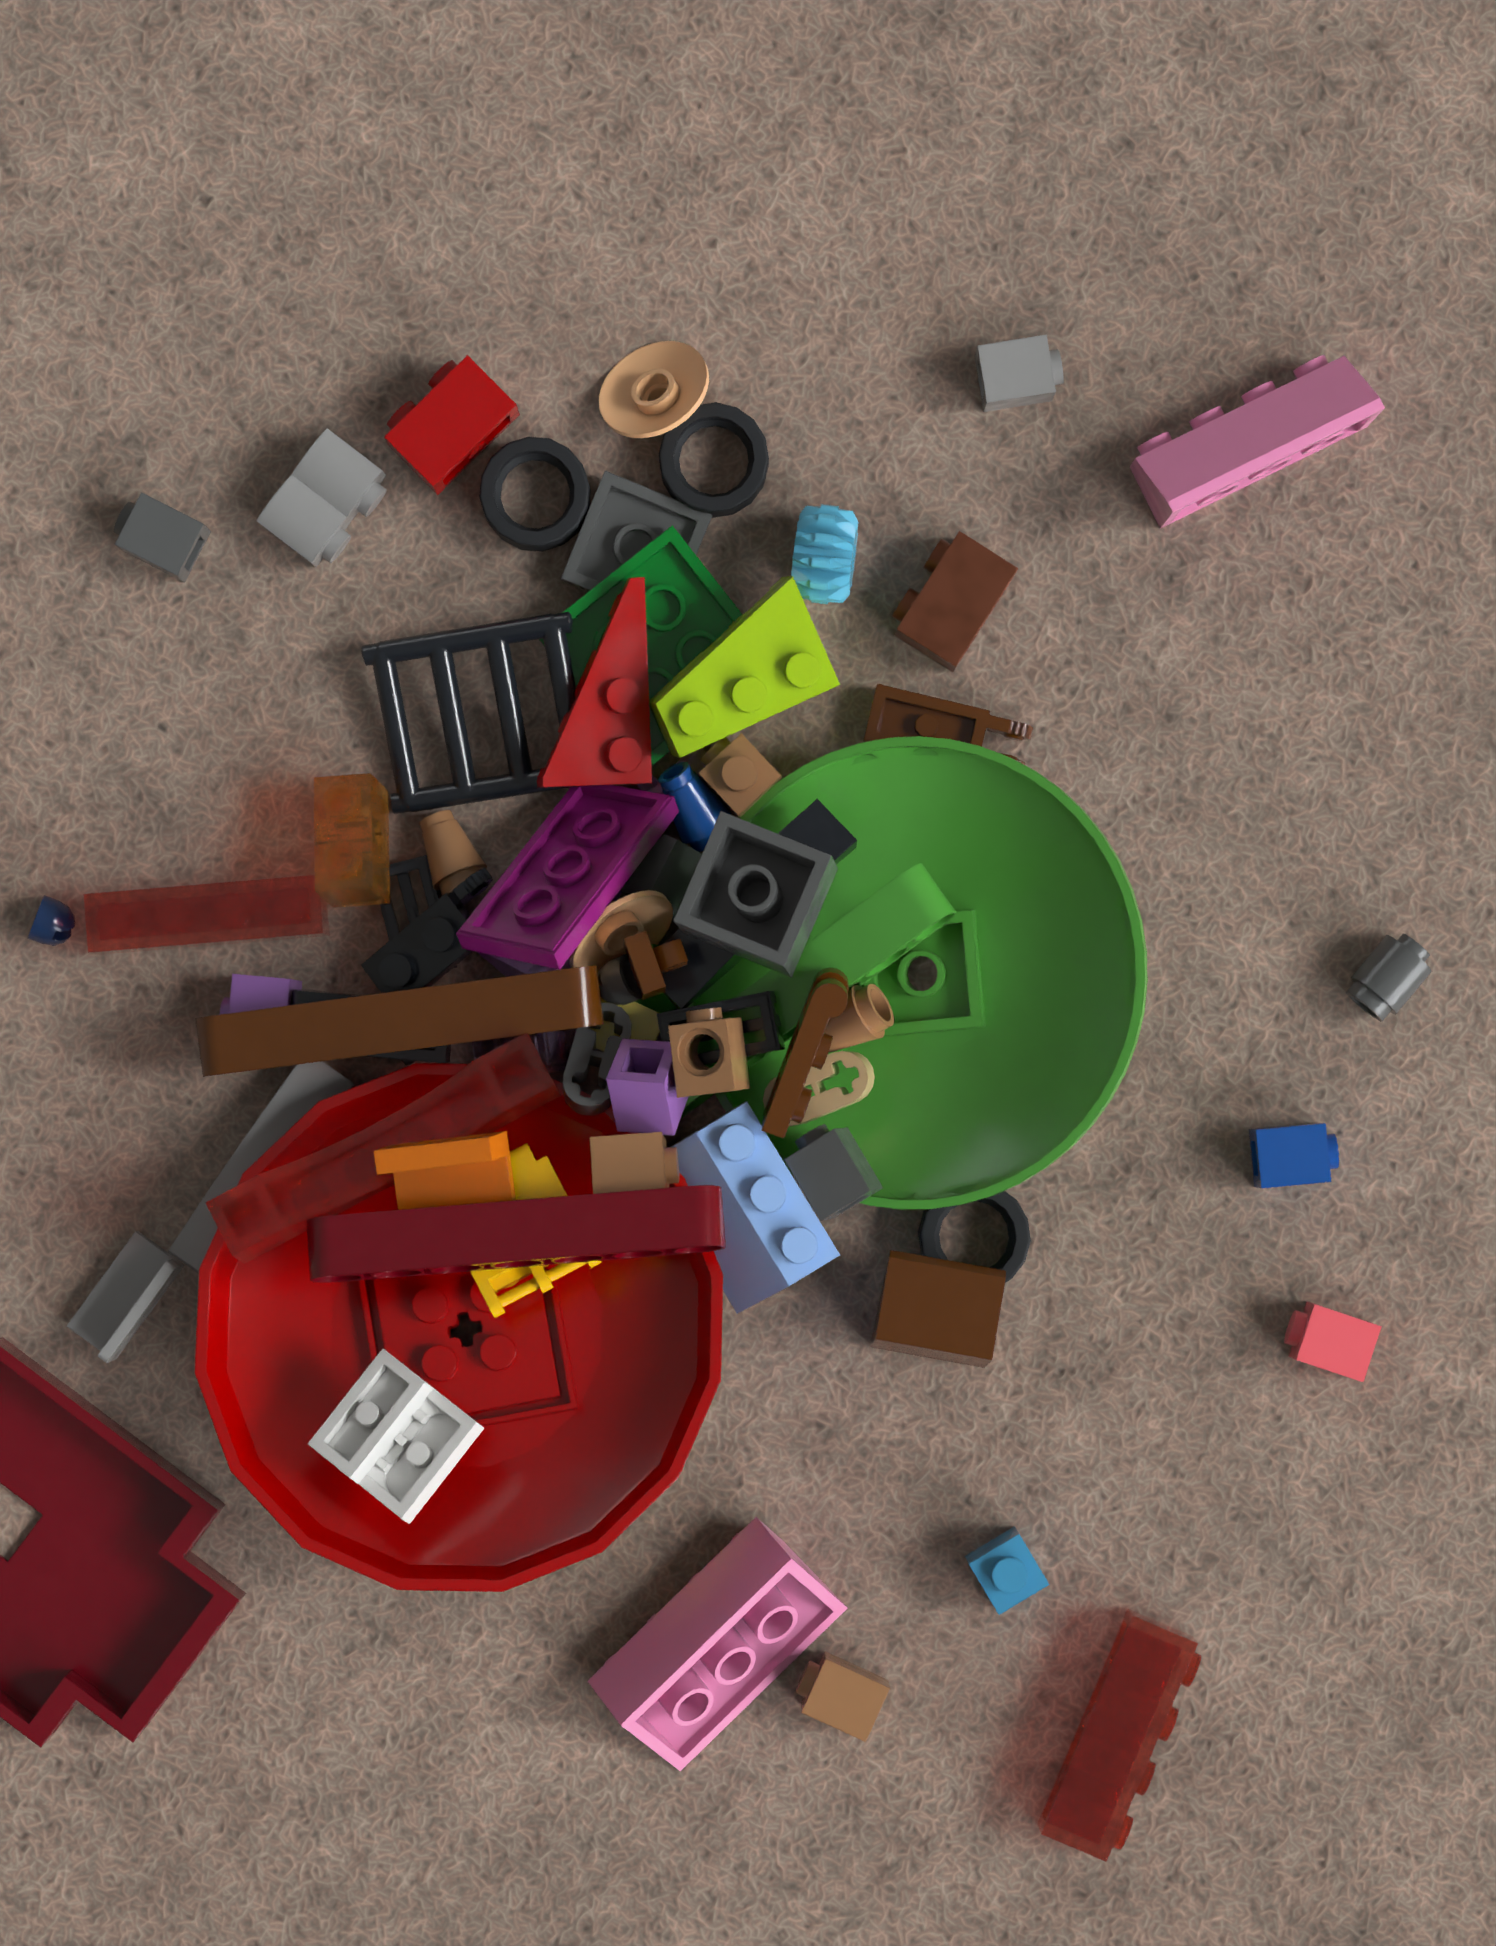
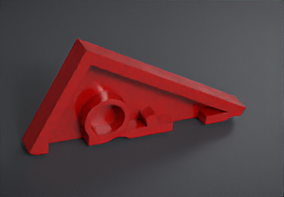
[537,577,652,787]

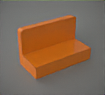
[374,1131,516,1210]

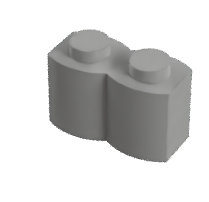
[256,428,387,567]

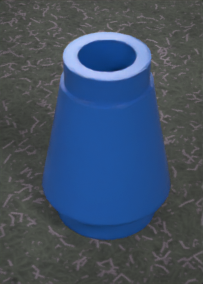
[658,762,731,852]

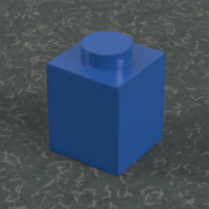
[1249,1123,1339,1188]

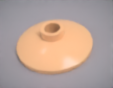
[599,341,709,438]
[569,890,673,973]

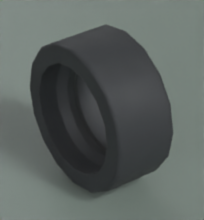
[658,402,769,518]
[479,437,591,552]
[918,1191,1031,1283]

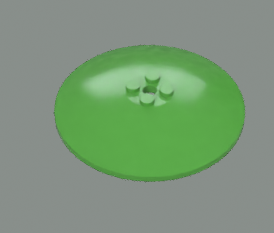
[688,736,1148,1210]

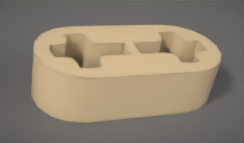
[763,1051,875,1126]

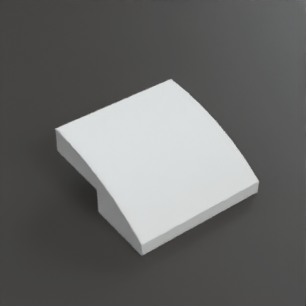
[308,1349,484,1524]

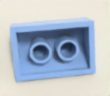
[669,1101,840,1314]

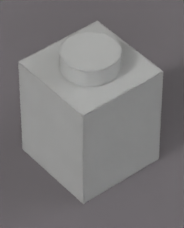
[974,334,1064,412]

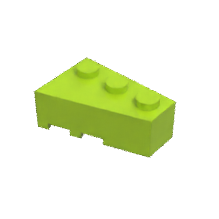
[649,576,840,758]

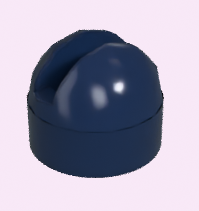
[28,895,75,946]

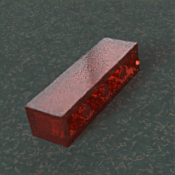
[83,875,330,955]
[1037,1609,1201,1862]

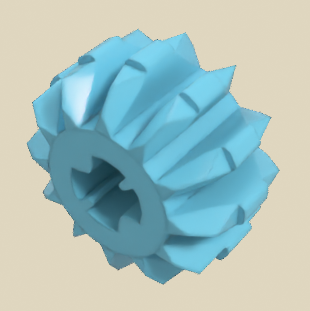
[791,504,859,604]

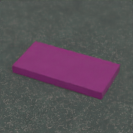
[456,785,679,970]

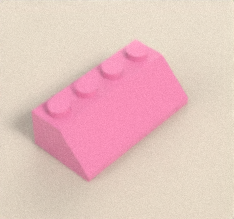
[1130,355,1385,529]
[588,1517,847,1771]

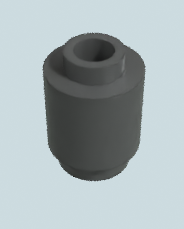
[1346,933,1432,1022]

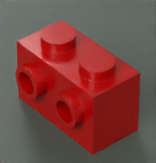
[384,355,520,495]

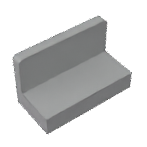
[67,1231,185,1363]

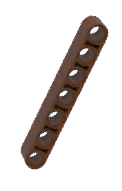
[195,965,604,1077]

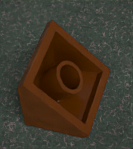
[870,1250,1006,1368]

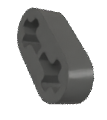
[563,1002,632,1116]

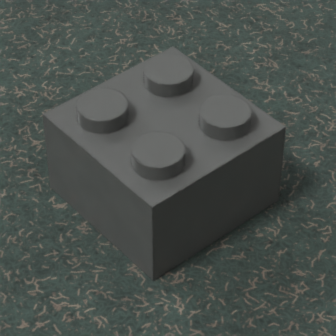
[673,811,838,978]

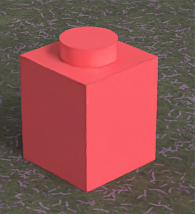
[1284,1301,1382,1382]

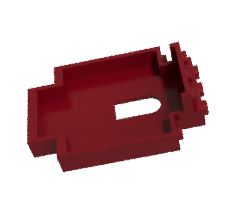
[0,1337,246,1748]

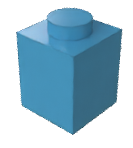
[965,1526,1050,1615]

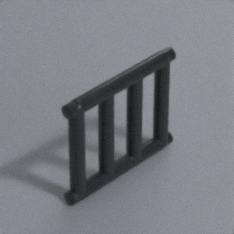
[361,612,577,814]

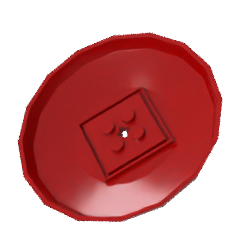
[195,1063,723,1592]

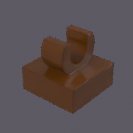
[623,930,688,1000]

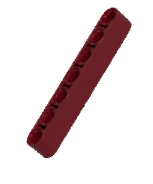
[307,1185,726,1283]

